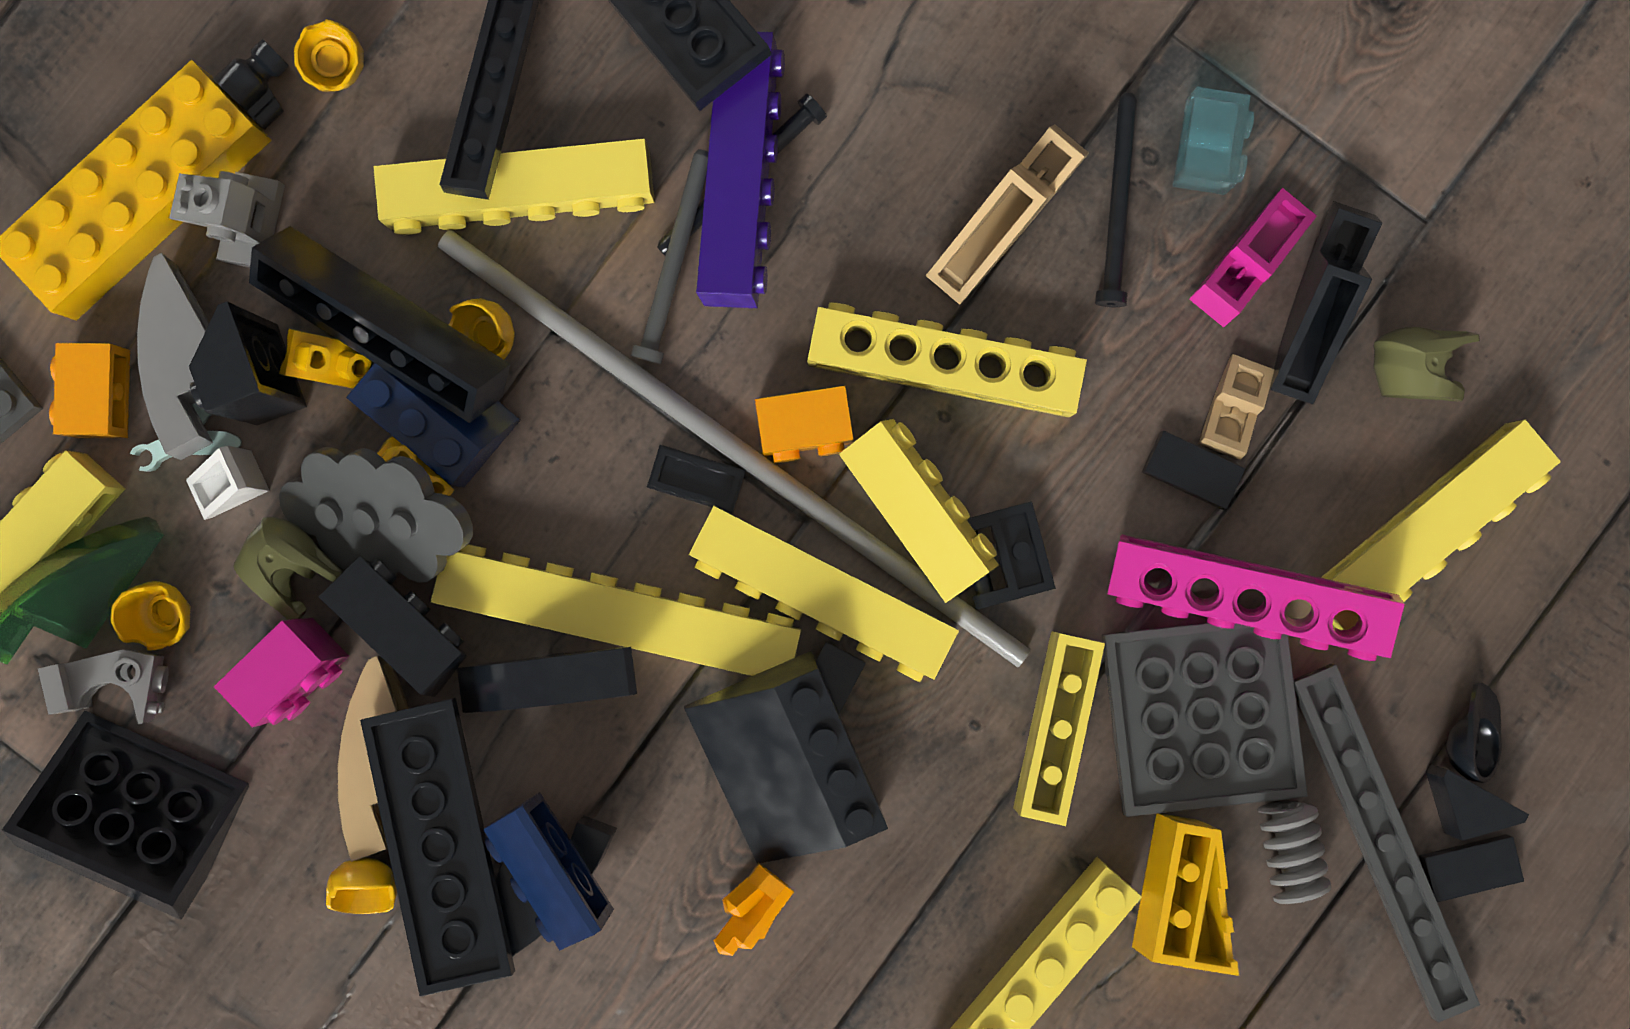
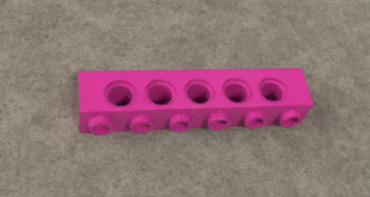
[1107,534,1405,661]

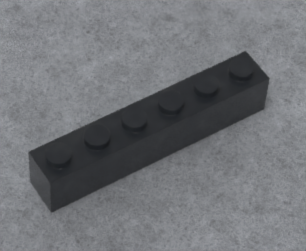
[249,226,511,423]

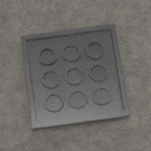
[1102,623,1308,817]

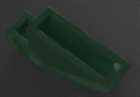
[0,517,164,665]

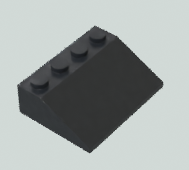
[684,651,888,864]
[2,710,249,920]

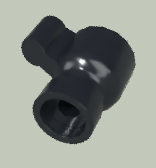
[213,39,289,130]

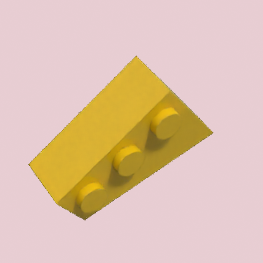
[1132,813,1239,976]

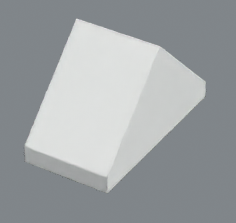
[186,446,270,520]

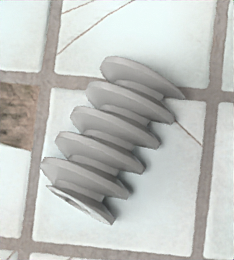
[1257,801,1332,904]

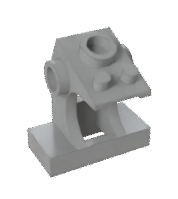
[169,171,285,268]
[38,650,169,724]

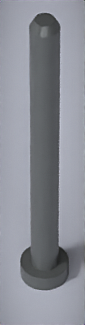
[631,149,708,364]

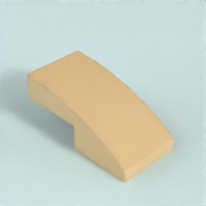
[1198,354,1275,460]

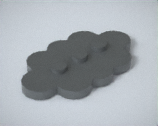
[279,447,473,583]

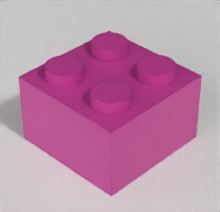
[214,618,349,728]

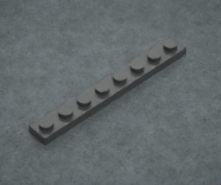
[1293,664,1480,1023]

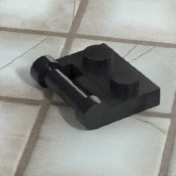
[967,501,1056,609]

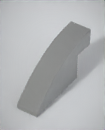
[137,253,213,460]

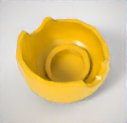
[294,19,364,92]
[448,298,515,359]
[111,581,191,651]
[326,857,397,914]

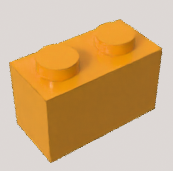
[49,343,130,438]
[755,386,853,463]

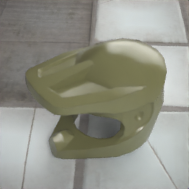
[1373,327,1480,402]
[233,517,344,620]

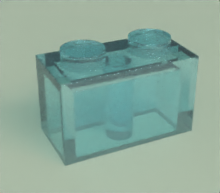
[1173,87,1254,195]

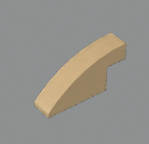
[926,124,1089,304]
[338,656,409,862]

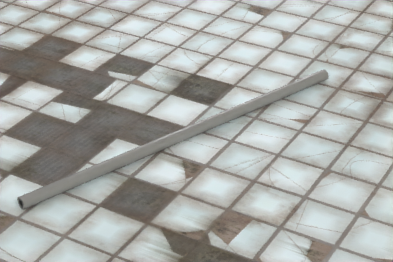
[438,230,1031,668]

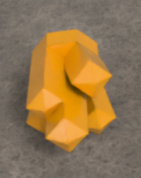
[714,863,794,956]

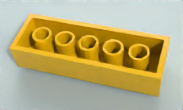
[0,60,272,321]

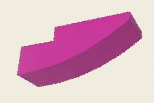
[1189,188,1317,328]

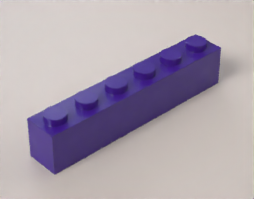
[696,32,785,308]

